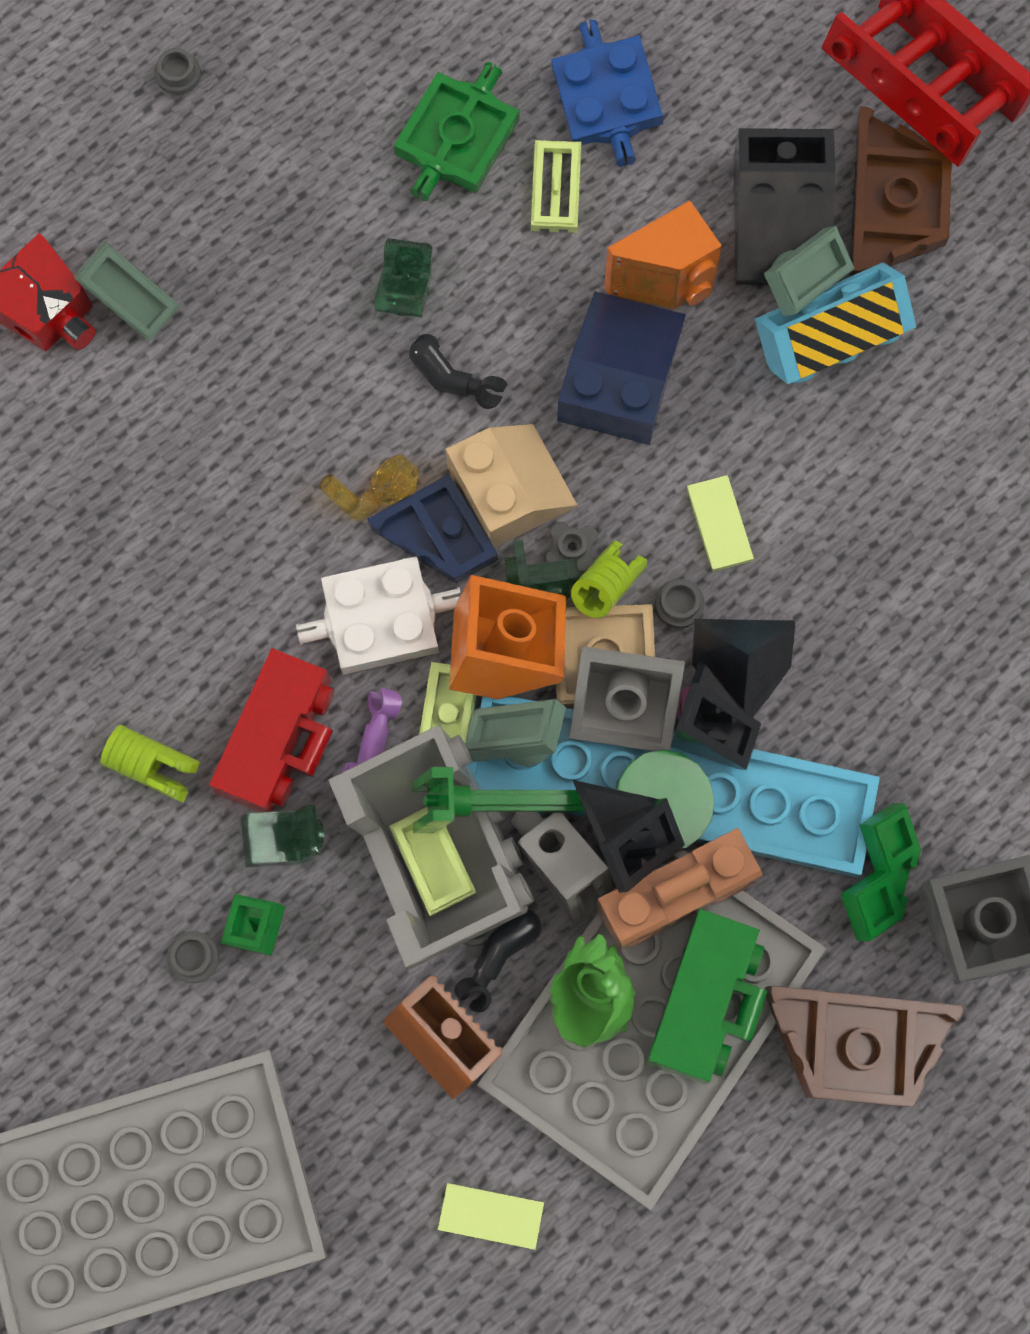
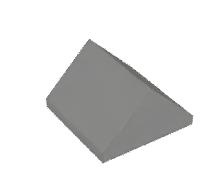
[569,646,685,751]

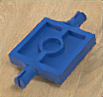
[551,19,663,167]

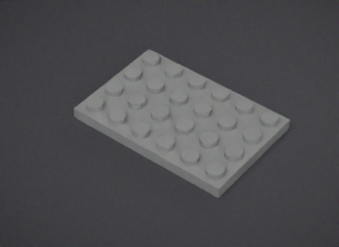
[477,849,826,1211]
[0,1050,328,1334]

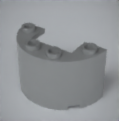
[329,725,534,969]

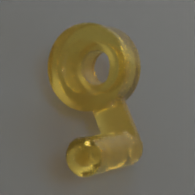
[319,454,419,521]

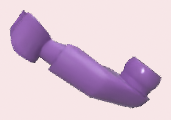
[342,687,402,773]

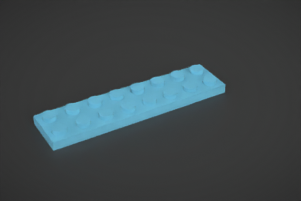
[468,696,880,878]

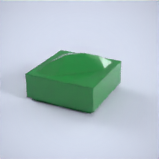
[221,894,286,956]

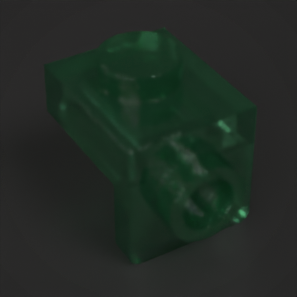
[375,238,432,318]
[504,539,579,600]
[240,805,324,867]

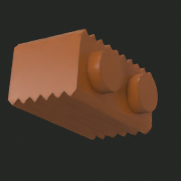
[383,976,502,1099]

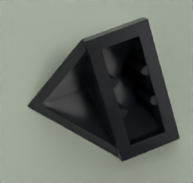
[692,619,795,718]
[671,656,761,770]
[572,780,685,893]

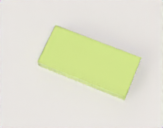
[686,475,754,572]
[438,1183,544,1250]

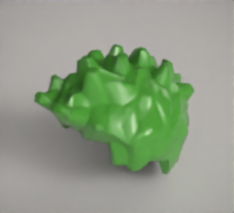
[549,934,636,1048]

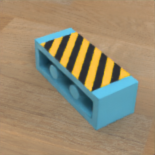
[755,262,916,384]

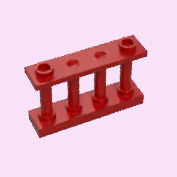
[821,0,1030,167]

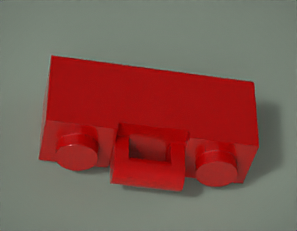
[209,648,334,816]

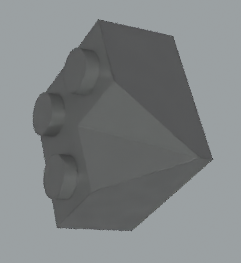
[918,855,1030,983]

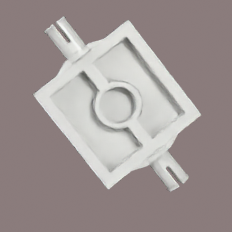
[296,556,461,675]

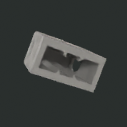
[511,812,614,926]

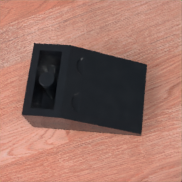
[733,128,835,285]

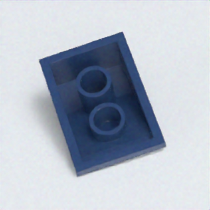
[557,291,686,445]

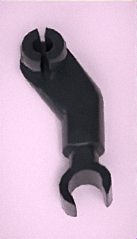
[409,334,508,409]
[454,909,542,1013]

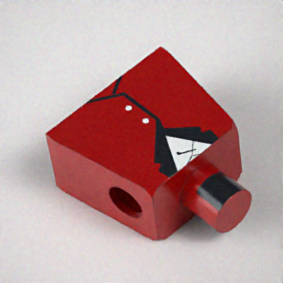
[0,233,96,352]

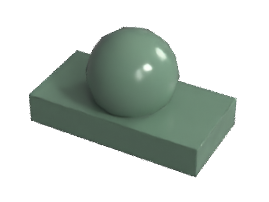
[764,225,855,317]
[73,240,180,342]
[465,699,566,768]

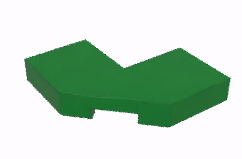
[841,803,921,942]

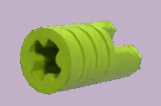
[571,540,648,618]
[100,724,201,803]

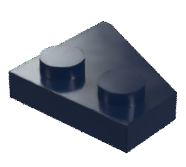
[367,474,498,583]

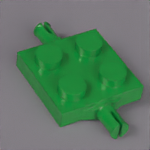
[394,62,520,201]

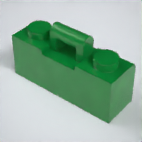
[646,909,767,1085]

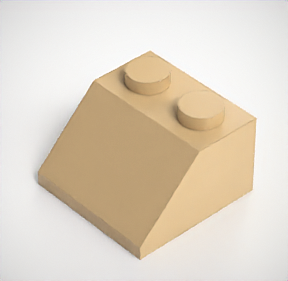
[446,424,578,548]

